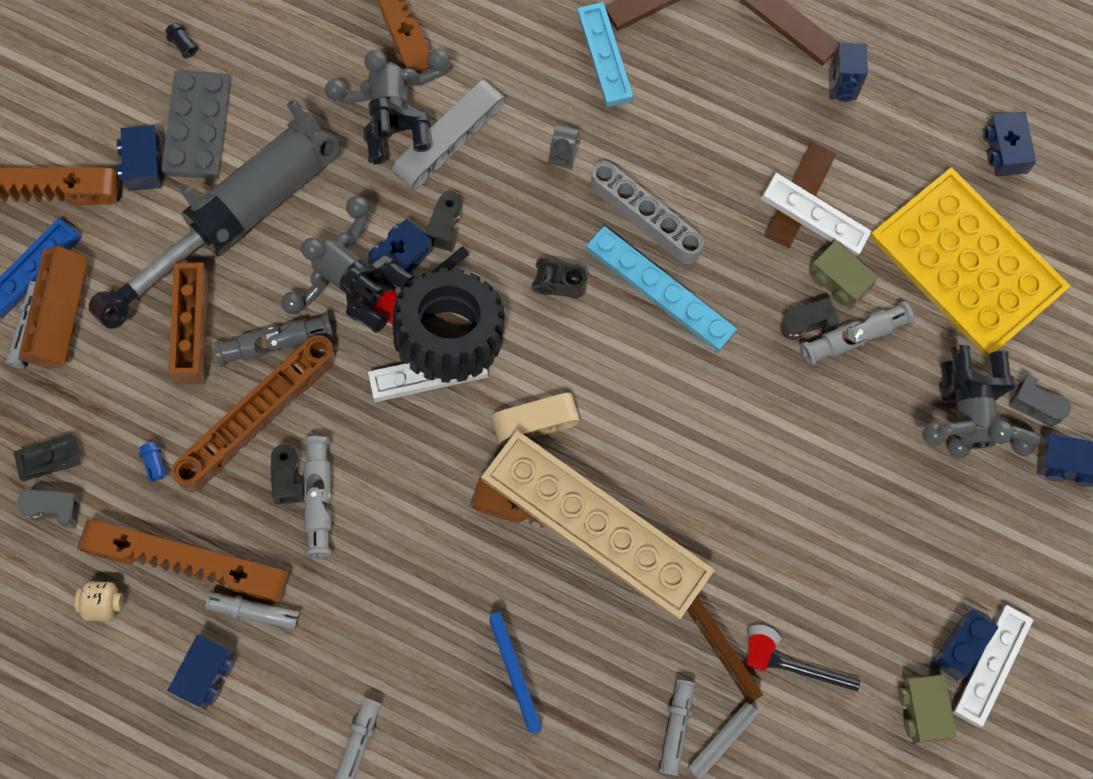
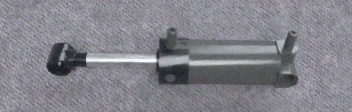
[89,100,340,329]

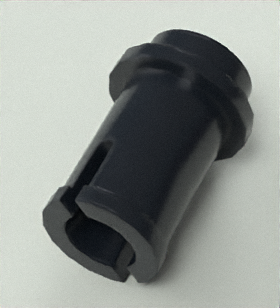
[165,22,198,59]

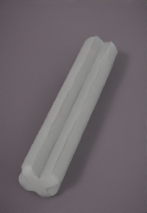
[688,702,758,779]

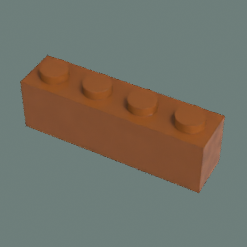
[18,245,88,370]
[169,263,209,384]

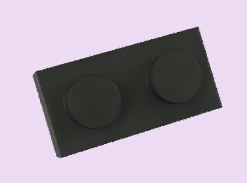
[13,434,81,482]

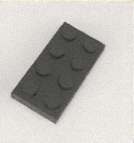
[161,71,231,179]

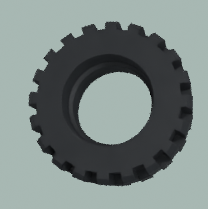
[393,268,505,383]

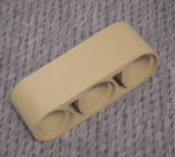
[491,393,580,446]

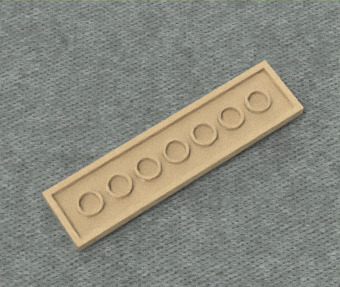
[481,430,715,621]

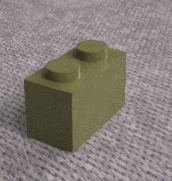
[809,240,879,310]
[899,674,957,744]

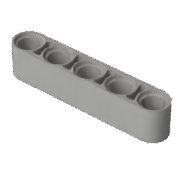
[392,80,506,190]
[590,161,704,265]

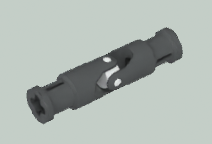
[213,312,334,367]

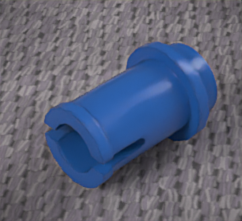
[138,442,167,482]

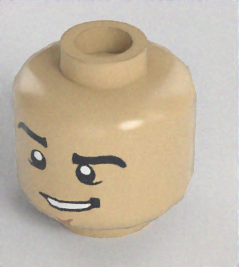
[75,581,123,622]

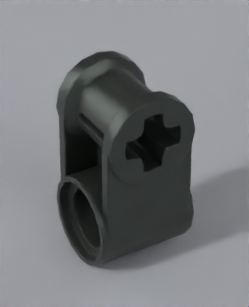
[531,259,587,298]

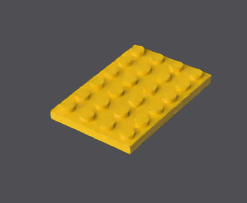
[869,167,1071,359]

